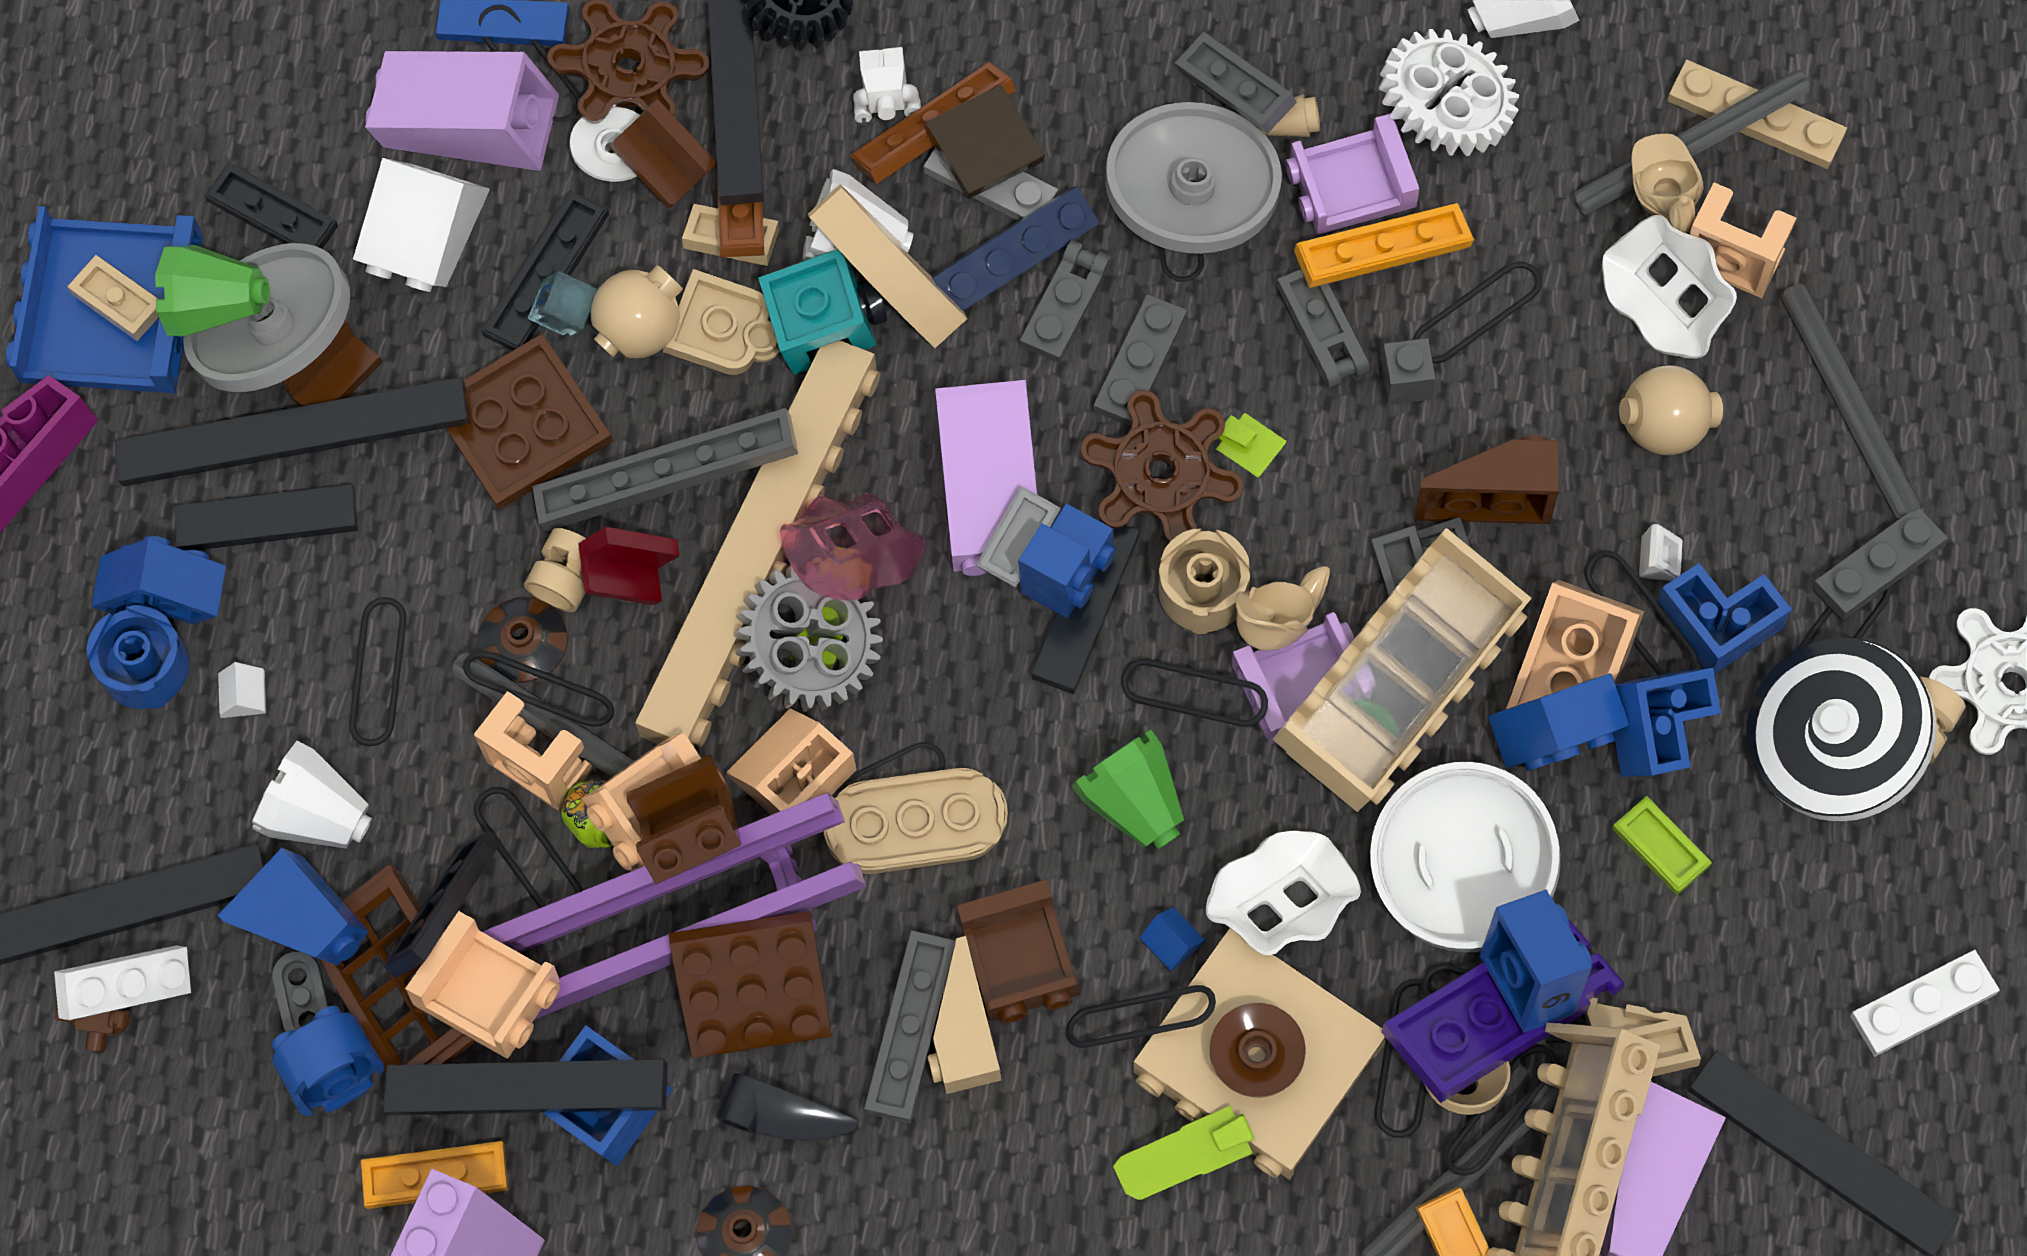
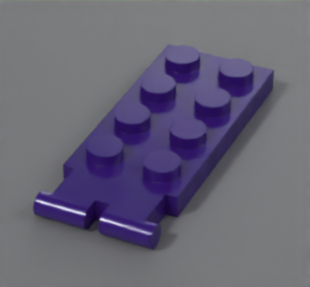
[1382,919,1625,1103]

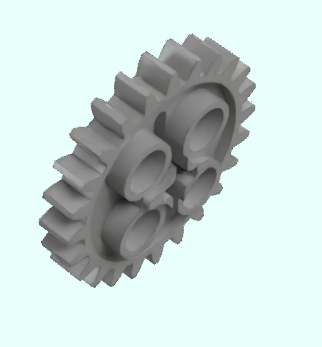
[734,563,883,712]

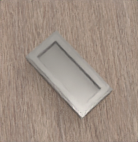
[976,486,1061,588]

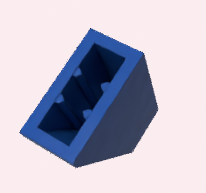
[218,848,369,966]

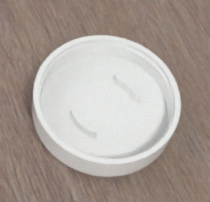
[1370,762,1560,952]

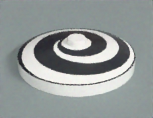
[1747,638,1937,821]

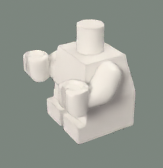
[853,47,921,123]

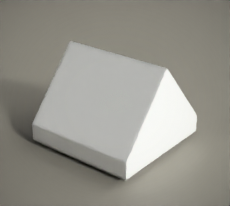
[1639,524,1683,581]
[218,662,266,718]

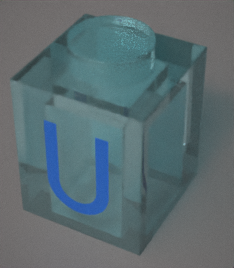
[528,271,598,337]

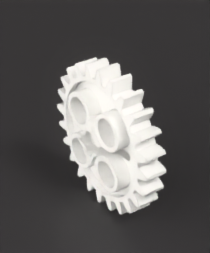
[1379,29,1519,156]

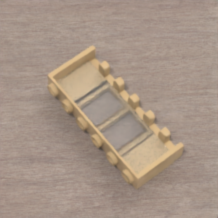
[1272,528,1532,812]
[1486,1023,1660,1256]

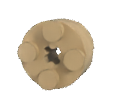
[1158,528,1250,634]

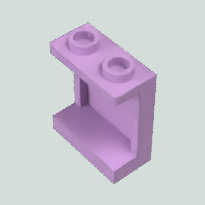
[1285,113,1419,235]
[1232,612,1375,745]

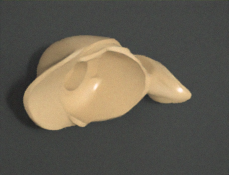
[1631,133,1703,234]
[1236,566,1330,651]

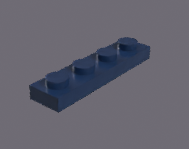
[932,186,1100,310]

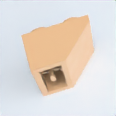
[726,708,857,815]

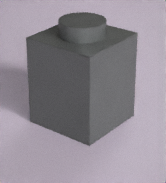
[1381,338,1435,405]

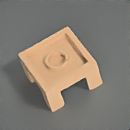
[1689,183,1796,298]
[474,691,593,812]

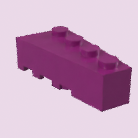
[0,375,98,533]

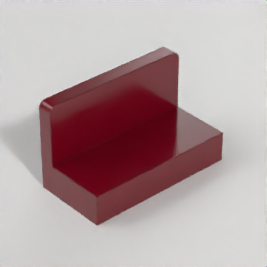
[578,527,680,605]

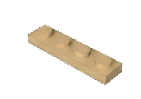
[1667,60,1847,169]

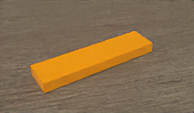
[1294,203,1474,288]

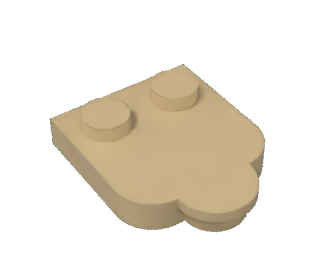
[663,269,780,375]

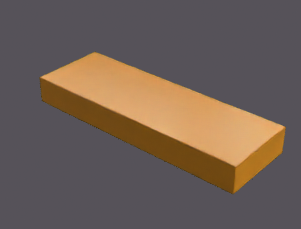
[361,1141,508,1209]

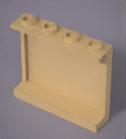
[1134,928,1387,1180]

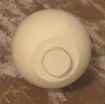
[591,265,683,359]
[1619,366,1723,455]

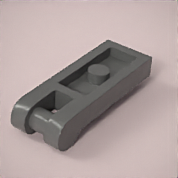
[1020,239,1113,364]
[1277,269,1370,389]

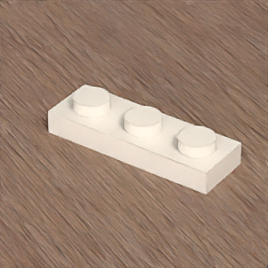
[54,945,191,1020]
[1850,950,2000,1057]

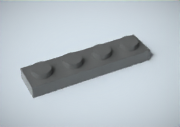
[864,930,956,1124]

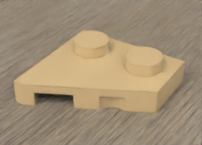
[1584,997,1701,1077]

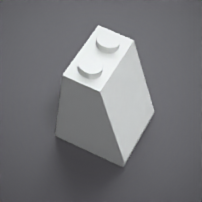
[353,158,490,292]

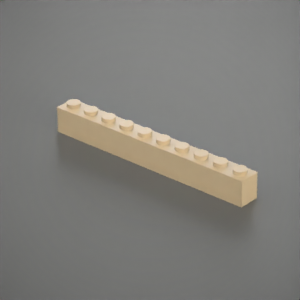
[635,340,880,747]

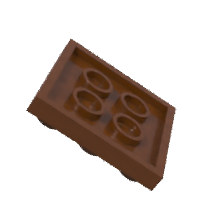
[445,333,613,510]
[669,911,832,1058]

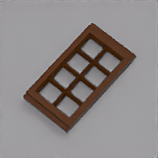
[319,864,476,1072]

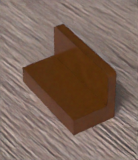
[610,99,717,208]
[282,320,382,407]

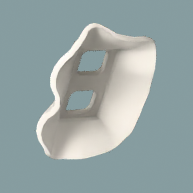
[1602,215,1737,359]
[1206,831,1361,955]

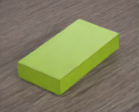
[1612,796,1712,896]

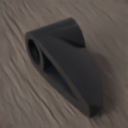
[716,1073,859,1140]

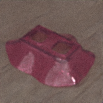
[780,493,925,601]

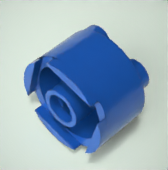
[86,605,190,709]
[271,1006,384,1116]

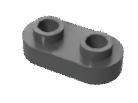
[272,951,330,1031]

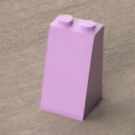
[365,51,559,171]
[935,380,1037,576]
[1601,1082,1726,1256]
[391,1169,545,1256]

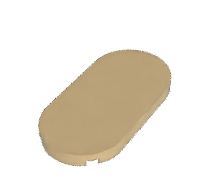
[824,768,1008,874]

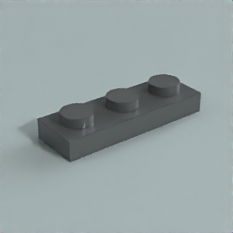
[1175,32,1297,134]
[1093,294,1187,427]
[1812,508,1948,621]

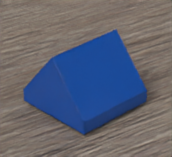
[1140,907,1206,972]

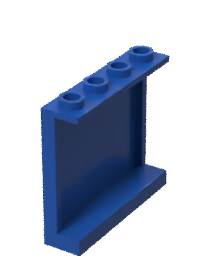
[6,206,203,393]

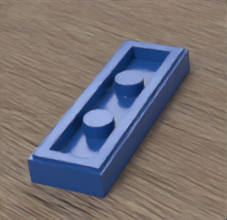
[436,0,570,46]

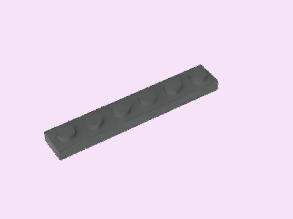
[532,408,798,532]

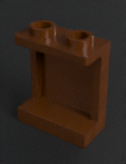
[626,754,742,884]
[957,879,1079,1024]

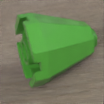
[155,245,271,336]
[1071,730,1184,849]

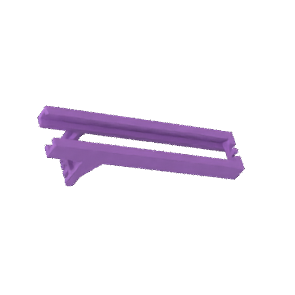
[476,793,867,1042]

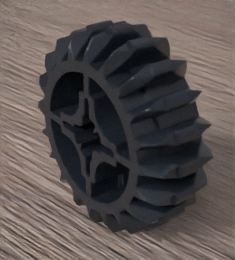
[739,0,854,51]

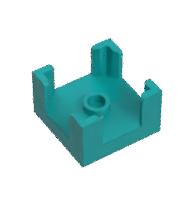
[758,249,877,375]

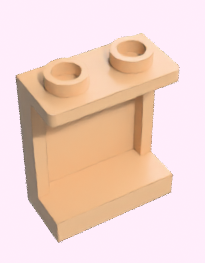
[582,732,701,872]
[405,911,560,1059]

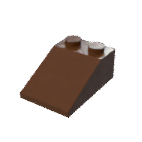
[1414,435,1559,524]

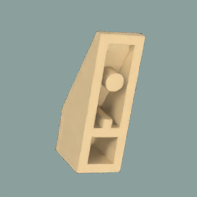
[927,936,1001,1094]

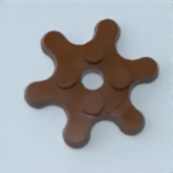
[547,0,710,124]
[1080,390,1244,543]

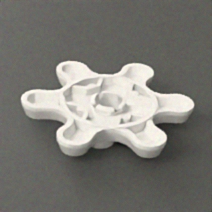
[1929,608,2027,755]

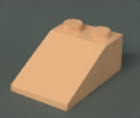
[1506,580,1645,709]

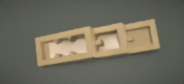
[808,184,967,348]

